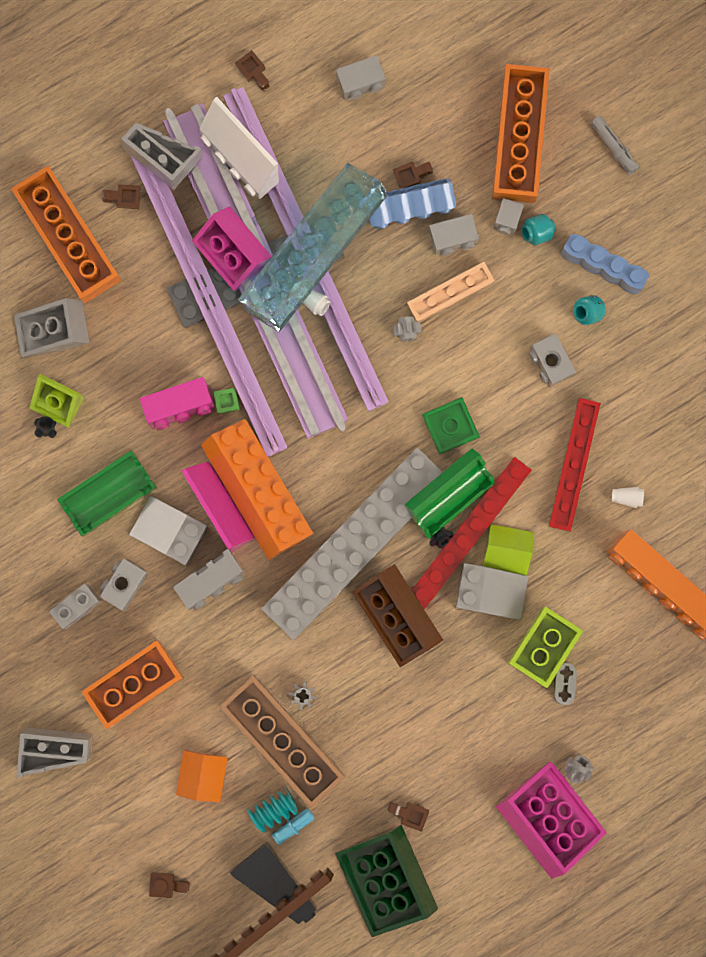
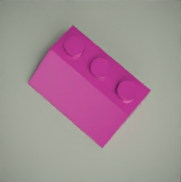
[192,206,272,291]

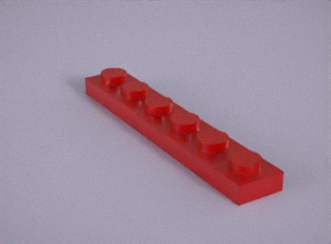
[548,398,601,532]

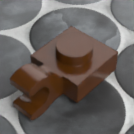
[235,50,270,92]
[393,161,433,189]
[102,184,141,209]
[387,802,430,832]
[149,872,190,898]

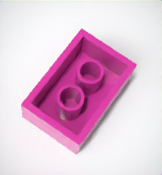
[139,377,215,431]

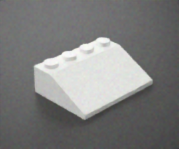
[199,97,279,199]

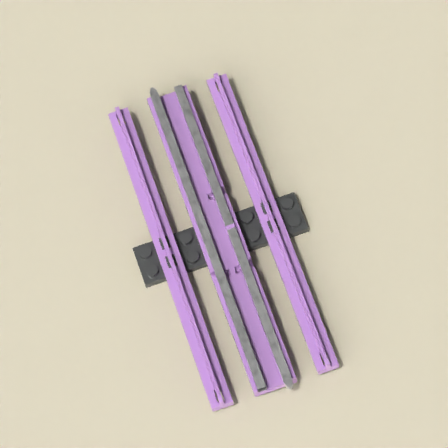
[131,87,388,457]

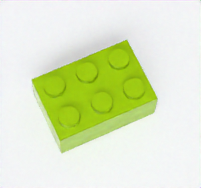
[507,606,583,688]

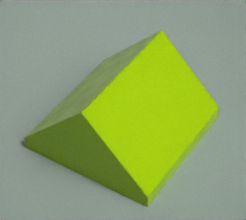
[29,374,84,428]
[482,524,534,576]

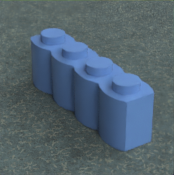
[364,178,457,229]
[560,234,649,294]

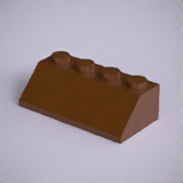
[352,564,443,667]

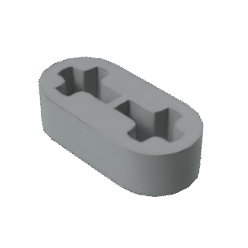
[554,662,577,705]

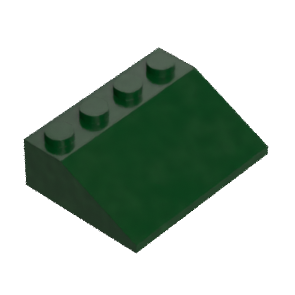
[335,825,438,937]

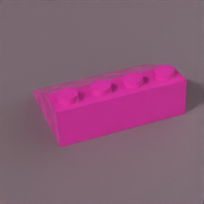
[182,461,255,552]
[495,761,607,879]

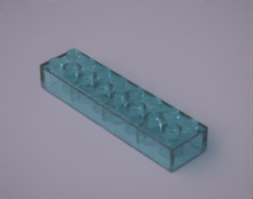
[238,162,388,332]

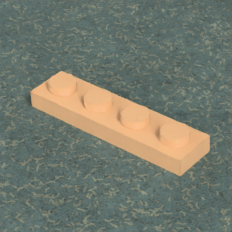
[407,262,495,322]

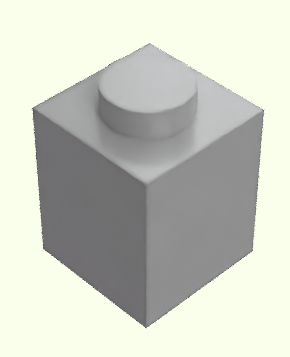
[493,198,524,235]

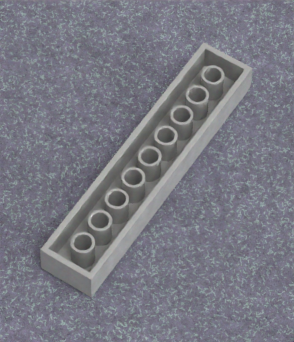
[261,448,443,640]

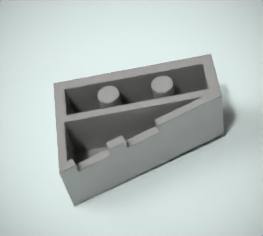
[121,123,202,190]
[16,727,93,778]

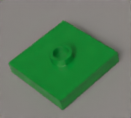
[422,397,480,455]

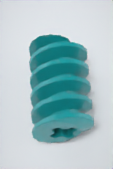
[247,787,298,833]

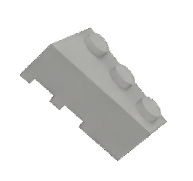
[173,549,245,611]

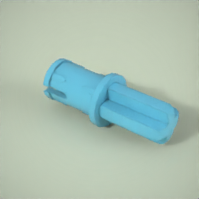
[272,809,314,845]

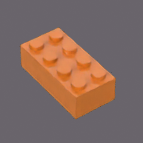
[81,640,184,729]

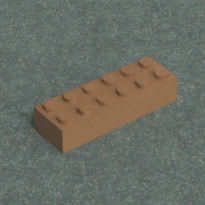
[219,675,345,808]

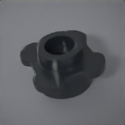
[34,416,57,438]
[429,527,453,548]

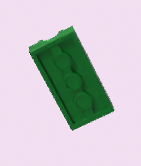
[404,448,495,539]
[57,450,157,537]

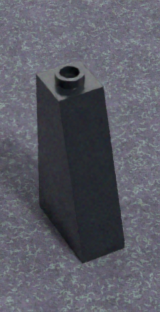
[230,842,317,924]

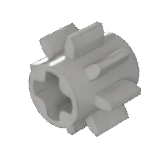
[393,317,422,342]
[289,682,317,710]
[564,755,593,784]

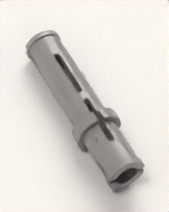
[590,115,640,176]

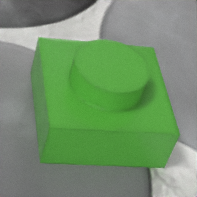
[214,388,240,415]

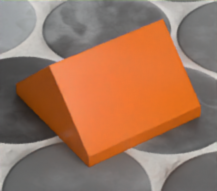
[176,750,228,802]

